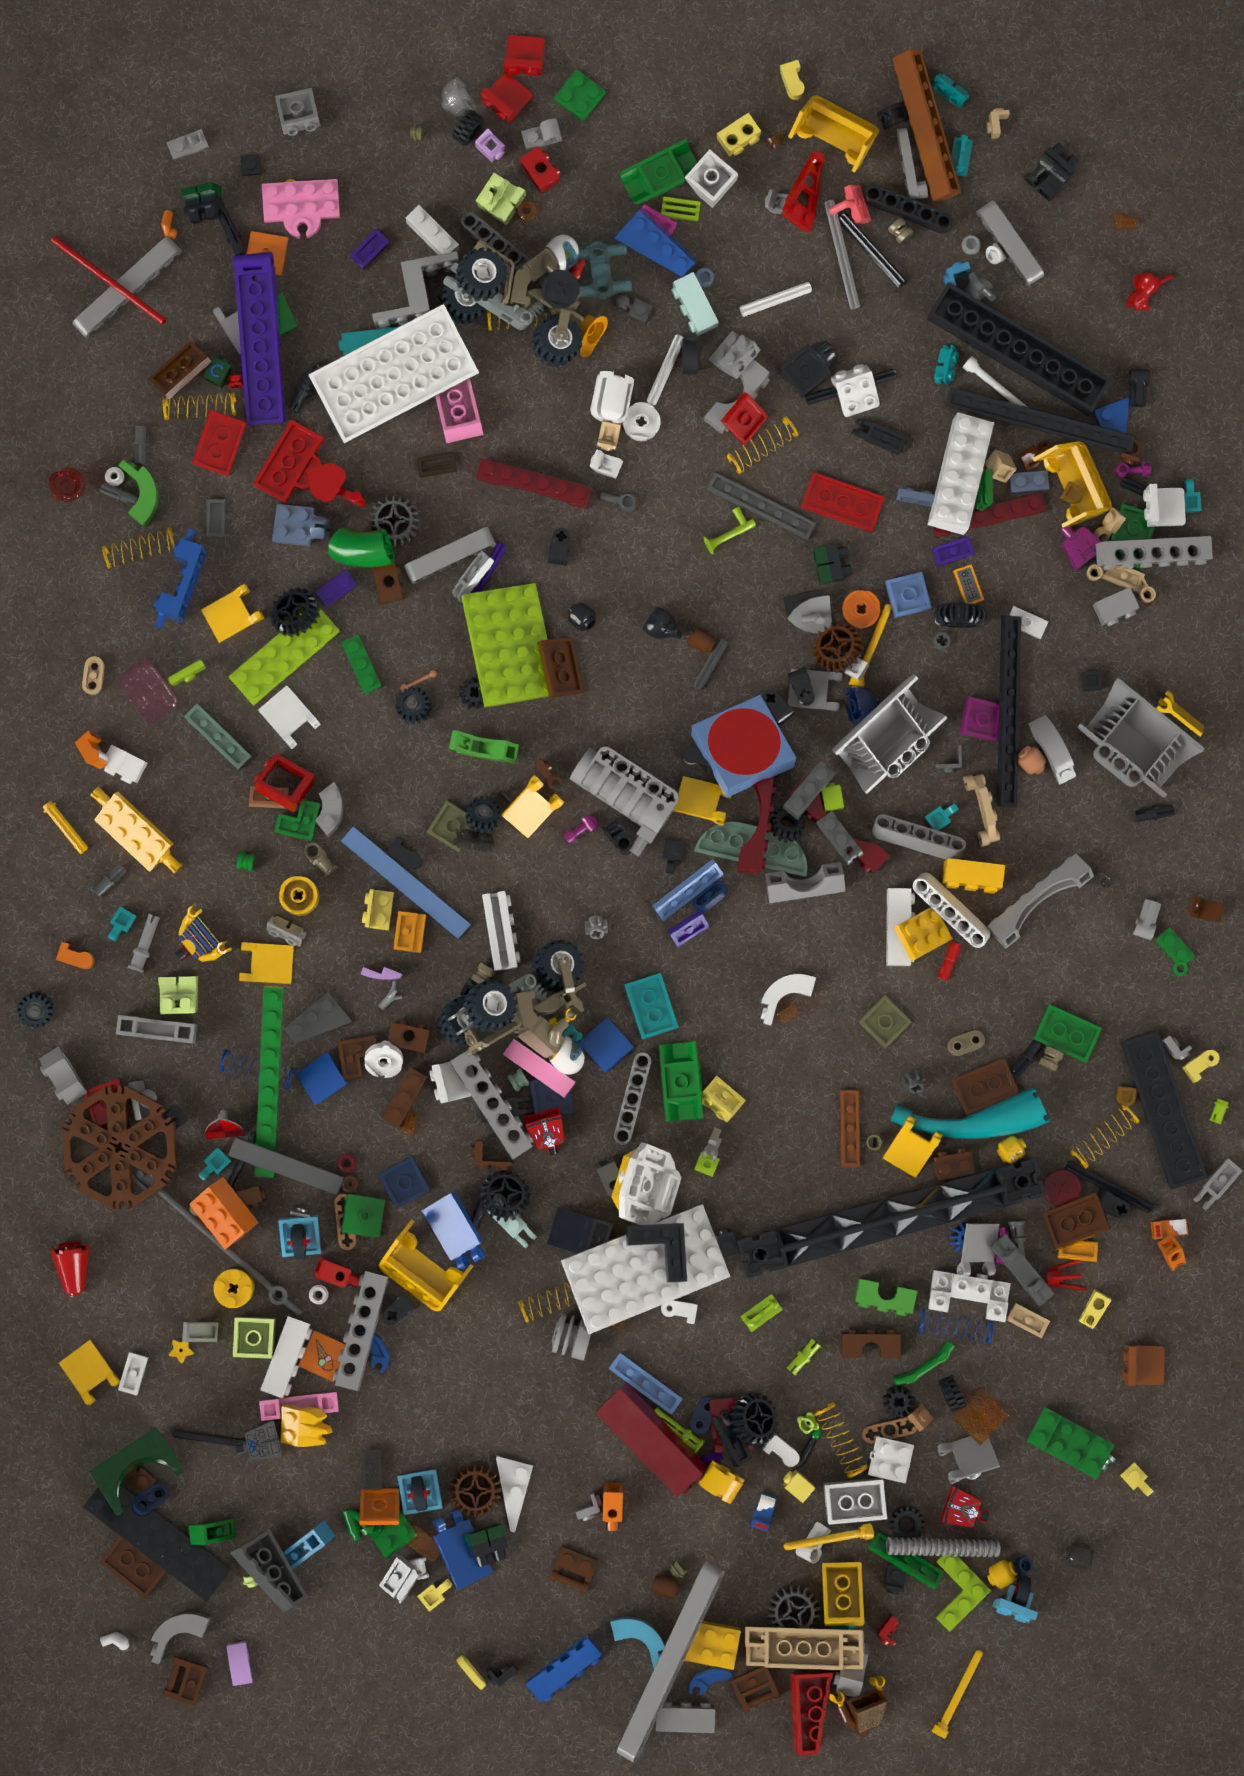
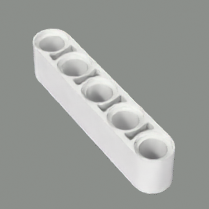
[913,872,991,948]

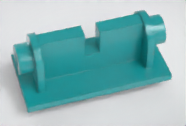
[931,73,970,108]
[951,135,973,177]
[934,345,959,386]

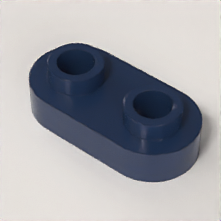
[693,881,728,913]
[690,1397,713,1434]
[132,1483,169,1515]

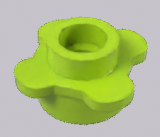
[797,1412,820,1434]

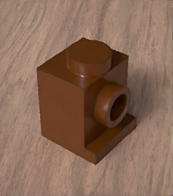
[236,1186,267,1209]

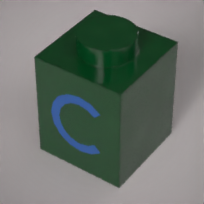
[203,357,232,389]

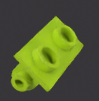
[740,1294,783,1332]

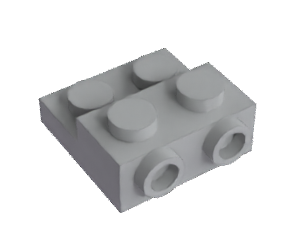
[275,88,320,136]
[708,331,760,379]

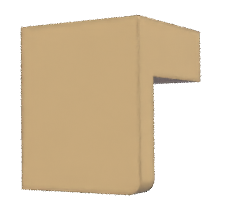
[985,449,1017,483]

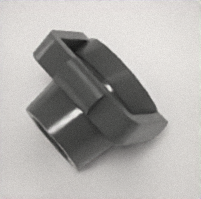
[964,272,997,302]

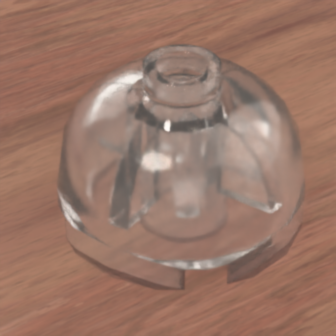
[441,77,476,116]

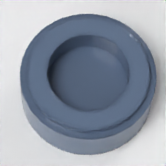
[695,268,714,287]

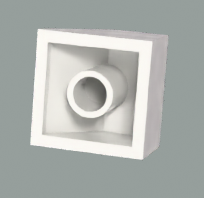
[685,149,738,208]

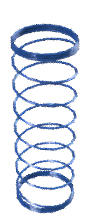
[219,1049,295,1090]
[918,1309,994,1345]

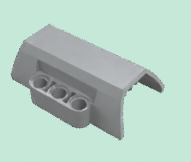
[832,674,947,794]
[1077,678,1205,798]

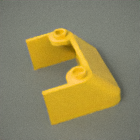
[788,95,879,172]
[1033,441,1112,528]
[379,1219,474,1311]

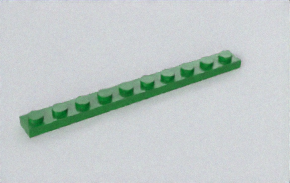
[255,986,284,1178]

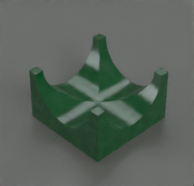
[89,1427,183,1517]

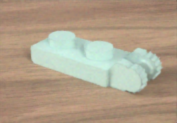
[488,1203,537,1248]

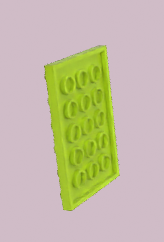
[461,583,549,708]

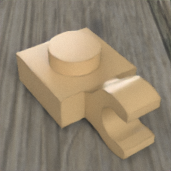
[1094,507,1126,542]

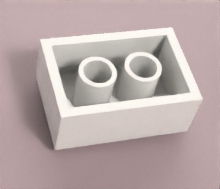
[823,1478,887,1525]

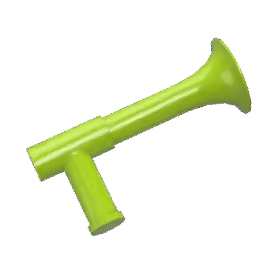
[704,507,756,555]

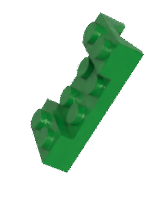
[1027,1407,1115,1480]

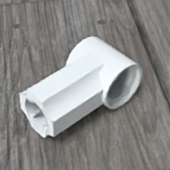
[796,1522,831,1563]

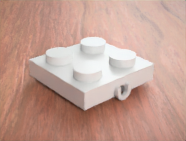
[868,1436,914,1483]

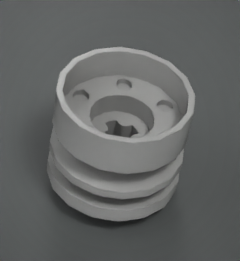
[552,1313,591,1361]

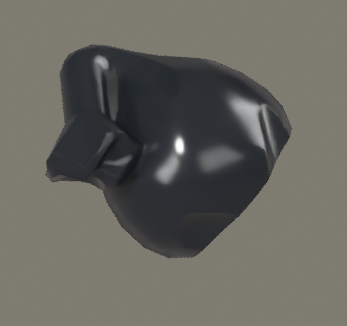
[643,607,682,639]

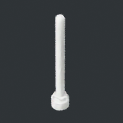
[962,356,1028,407]

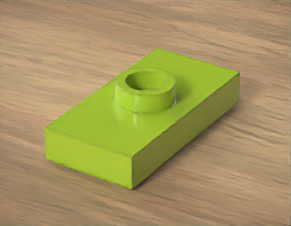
[168,660,206,687]

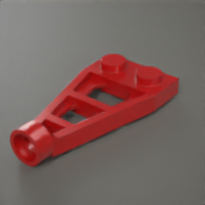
[781,152,826,232]

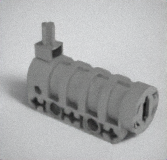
[570,747,679,857]

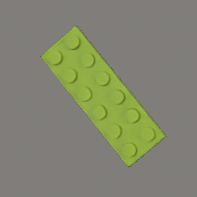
[228,608,340,706]

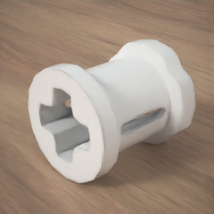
[409,1557,429,1580]

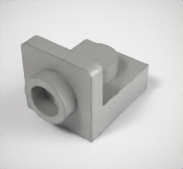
[1162,1036,1192,1060]

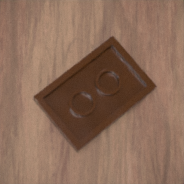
[149,341,211,400]
[537,637,584,698]
[951,1058,1019,1115]
[1043,1192,1111,1250]
[100,1536,166,1598]

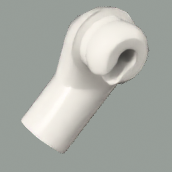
[100,1632,129,1650]

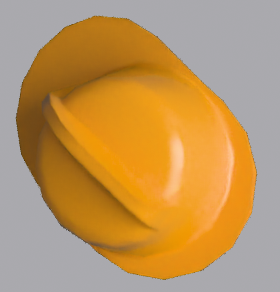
[578,314,608,358]

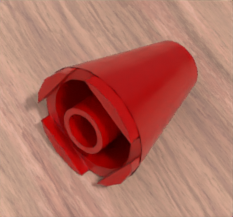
[50,1241,90,1296]

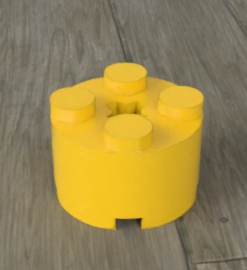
[279,876,319,916]
[214,1268,255,1308]
[698,1460,745,1504]

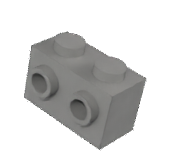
[1093,587,1140,627]

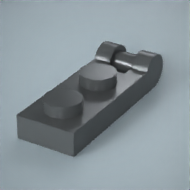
[816,811,864,866]

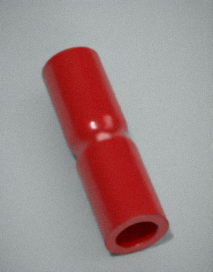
[937,941,962,981]

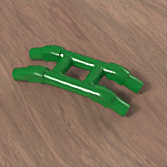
[893,1341,955,1385]

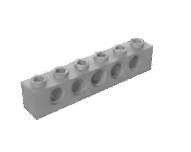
[1096,536,1213,570]
[450,1050,534,1160]
[333,1271,389,1391]

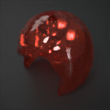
[49,467,85,502]

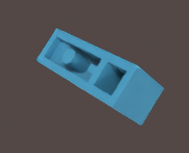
[283,1520,336,1569]

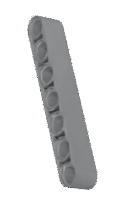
[73,236,182,338]

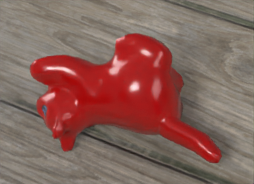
[1126,271,1174,311]

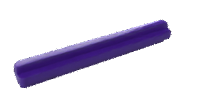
[462,542,507,608]

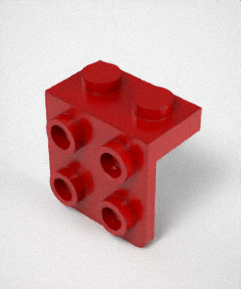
[504,35,545,76]
[480,73,533,124]

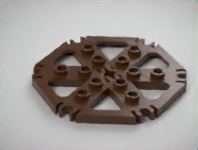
[62,1085,178,1209]

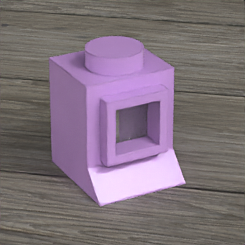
[475,129,505,162]

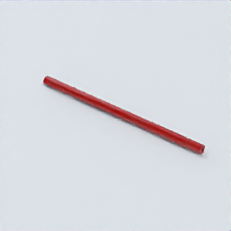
[51,236,167,325]

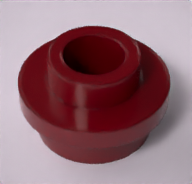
[337,1154,357,1173]

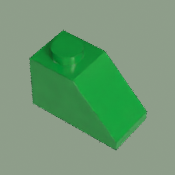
[189,1518,236,1545]

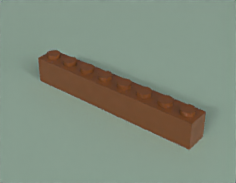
[893,49,961,202]

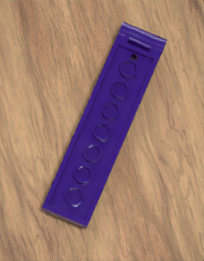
[233,252,285,425]

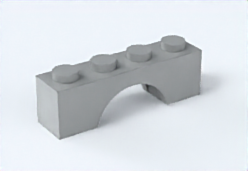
[704,359,770,434]
[765,862,845,903]
[116,1015,198,1044]

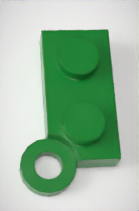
[1155,927,1195,976]

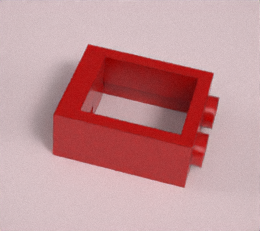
[254,753,315,812]

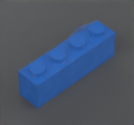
[526,1634,602,1702]

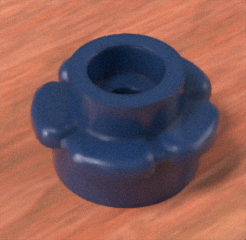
[1014,1556,1033,1575]

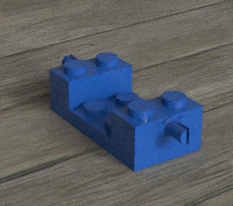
[154,529,207,629]

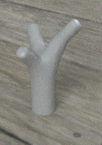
[378,981,402,1010]

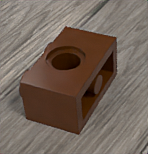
[372,562,406,605]
[388,1020,431,1054]

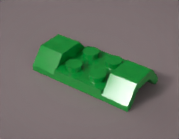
[619,138,697,207]
[659,1041,704,1122]

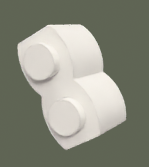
[104,745,147,784]

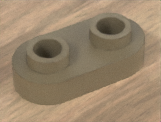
[947,1030,985,1056]

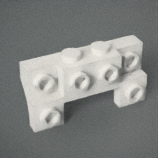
[928,1270,1011,1322]

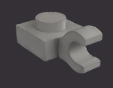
[702,1127,722,1161]

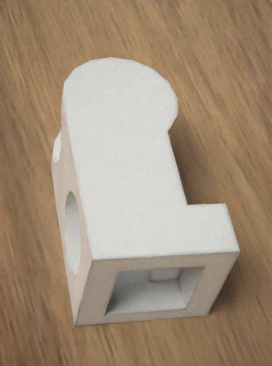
[661,1300,698,1324]
[762,1433,799,1467]

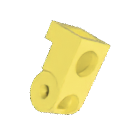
[780,60,804,100]
[1182,1050,1220,1083]
[1079,1289,1111,1329]

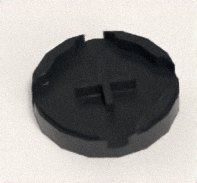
[542,270,580,308]

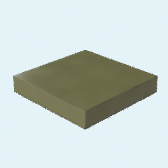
[426,800,474,853]
[858,995,912,1049]

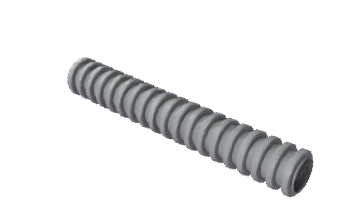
[886,1537,1001,1557]

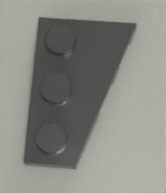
[283,992,352,1044]

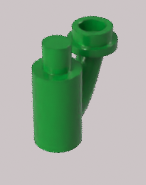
[341,1508,375,1541]

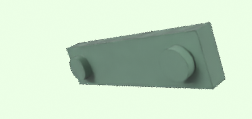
[184,704,252,770]

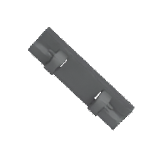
[990,1234,1054,1306]

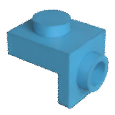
[944,261,971,286]

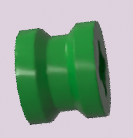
[237,850,256,872]

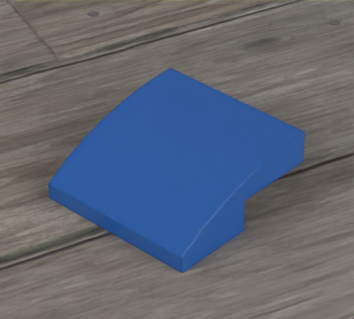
[578,1017,635,1074]
[296,1052,348,1106]

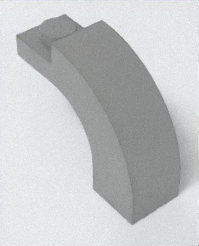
[1028,715,1076,785]
[150,1612,211,1664]

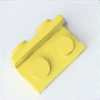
[362,889,394,931]
[702,1076,746,1122]

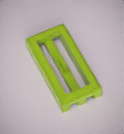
[661,197,701,222]

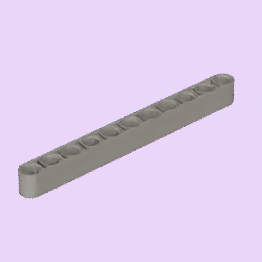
[617,1561,725,1763]

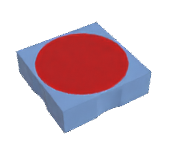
[691,695,796,798]

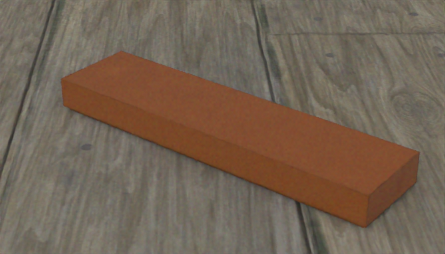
[840,1090,860,1167]

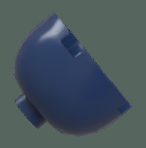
[845,686,879,725]

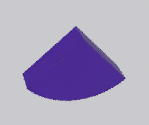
[700,1453,724,1466]

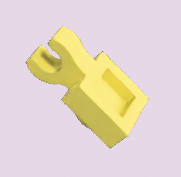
[1120,1462,1154,1496]
[417,1579,453,1612]

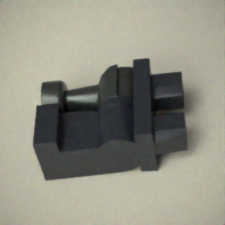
[1024,143,1079,202]

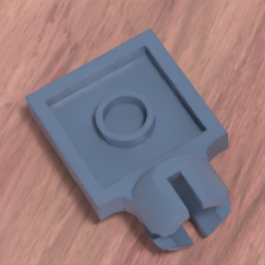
[272,504,330,546]

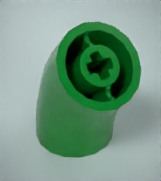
[328,527,395,567]

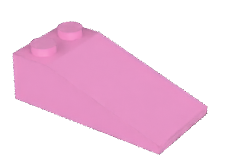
[435,378,483,443]

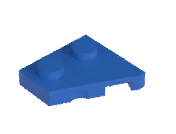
[1093,398,1129,433]

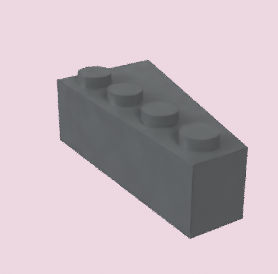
[230,1529,308,1611]

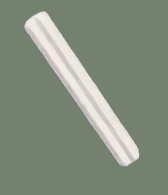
[740,282,812,317]
[647,335,684,406]

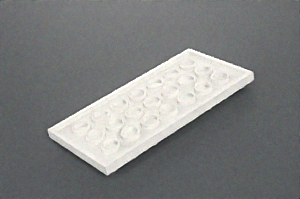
[309,304,479,443]
[561,1204,730,1334]

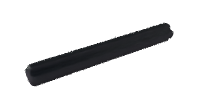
[839,213,906,288]
[805,369,897,405]
[1065,1161,1153,1213]

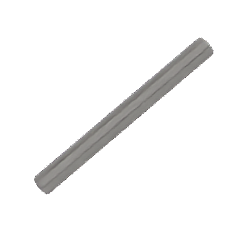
[824,200,860,309]

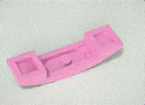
[503,1039,576,1098]
[259,1392,339,1421]

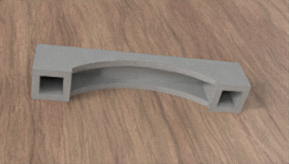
[988,854,1094,949]

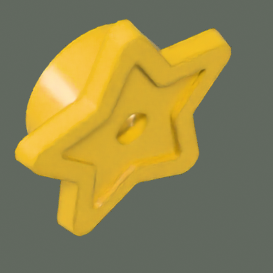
[169,1340,194,1364]

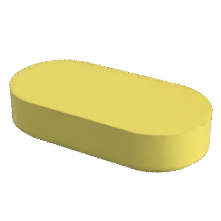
[456,1655,487,1690]

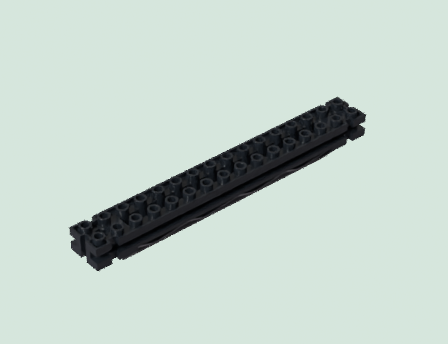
[736,1158,1047,1278]

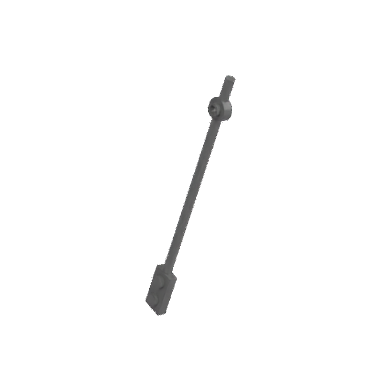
[131,1165,303,1317]

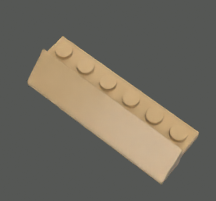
[745,1626,865,1670]

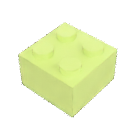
[233,1317,276,1359]

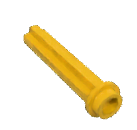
[42,801,88,854]

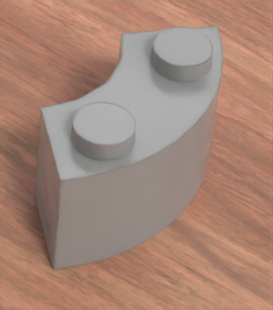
[315,782,344,837]
[39,1046,87,1105]
[833,1643,869,1697]

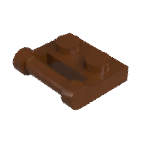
[549,1546,598,1594]
[162,1656,208,1706]
[731,1666,780,1713]

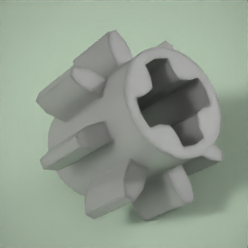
[584,915,608,939]

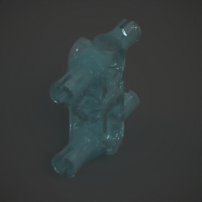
[575,241,632,299]

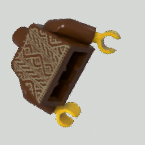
[829,1675,888,1737]

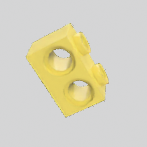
[717,113,761,157]
[783,1469,815,1503]

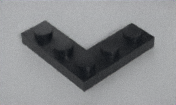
[625,1223,687,1283]

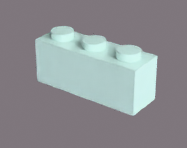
[671,272,719,336]

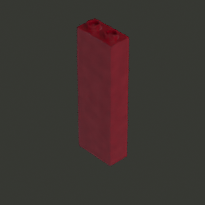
[595,1382,708,1497]

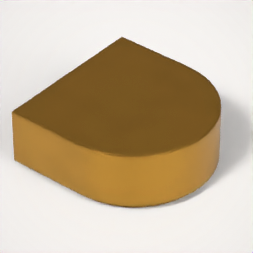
[1060,481,1083,504]
[1116,1086,1137,1106]

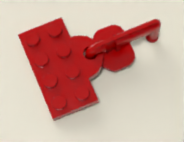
[253,420,366,508]

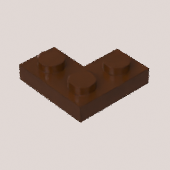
[337,1035,377,1080]

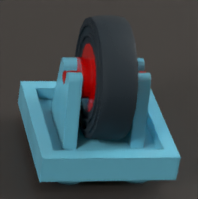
[278,1215,321,1259]
[397,1469,443,1515]
[992,1575,1038,1623]

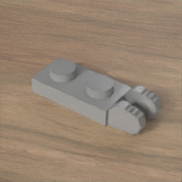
[452,550,494,602]
[1193,1158,1243,1210]

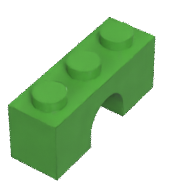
[854,1278,917,1316]

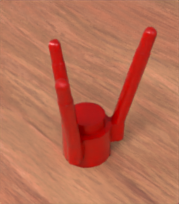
[1046,1260,1086,1291]

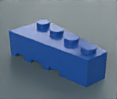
[614,208,698,277]

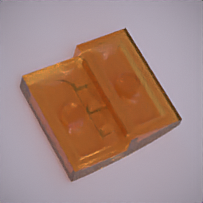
[952,1388,1009,1445]

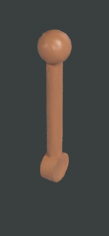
[401,670,437,692]

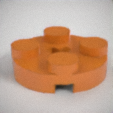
[842,590,880,629]

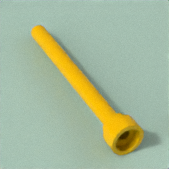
[849,604,892,687]
[784,1523,874,1550]
[932,1650,983,1739]

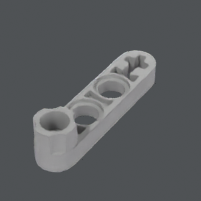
[896,128,928,200]

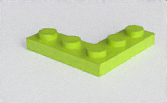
[936,1554,991,1632]

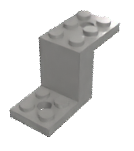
[372,251,459,329]

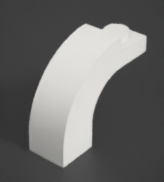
[761,974,816,1026]

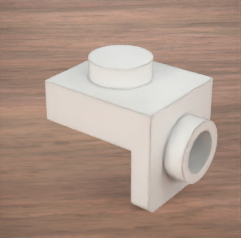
[590,449,623,479]

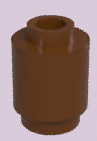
[687,628,716,653]
[651,1574,681,1599]

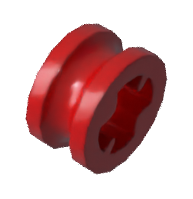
[228,375,244,388]

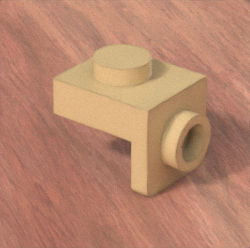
[986,108,1010,139]
[597,420,621,451]

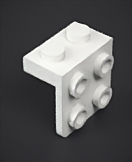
[831,364,880,417]
[1143,484,1186,527]
[429,1062,478,1103]

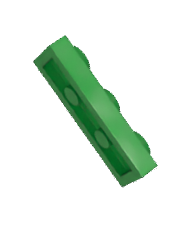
[341,635,382,695]

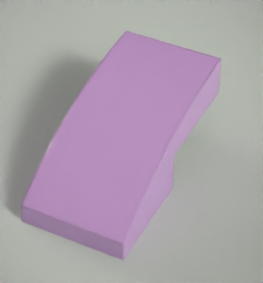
[361,967,403,980]
[227,1641,253,1686]

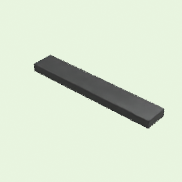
[707,472,817,540]
[228,1136,344,1195]

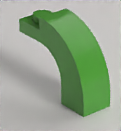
[118,460,159,527]
[449,730,519,763]

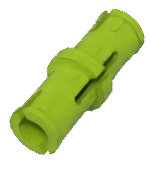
[786,1339,821,1376]

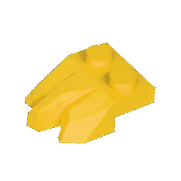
[281,1404,332,1447]

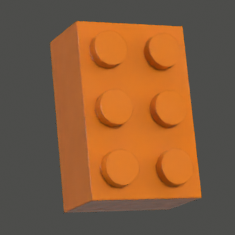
[189,1177,259,1250]

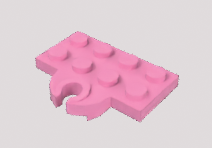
[262,179,340,239]

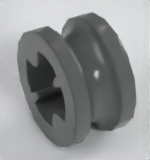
[933,632,951,650]

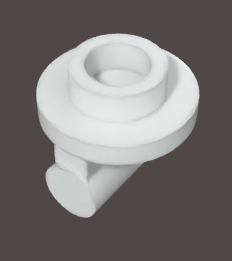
[986,242,1007,264]

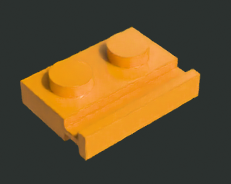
[393,911,426,953]

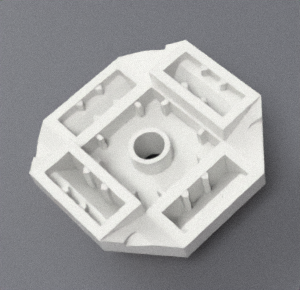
[611,1142,681,1225]

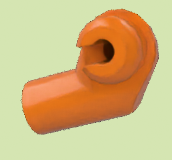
[161,210,177,239]

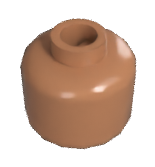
[1018,746,1046,774]

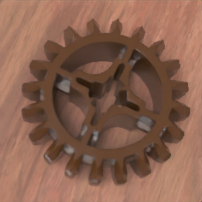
[812,622,864,673]
[449,1463,502,1517]

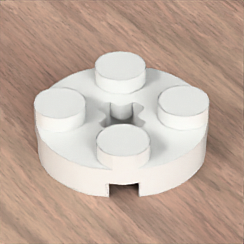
[623,402,661,441]
[365,1041,403,1078]

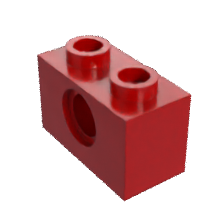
[520,146,561,194]

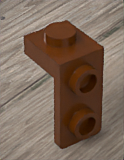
[471,1141,514,1170]

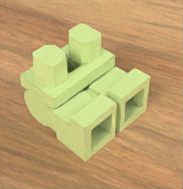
[476,173,526,226]
[158,976,198,1014]

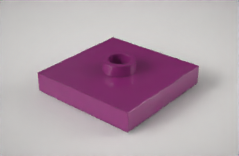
[960,696,999,742]

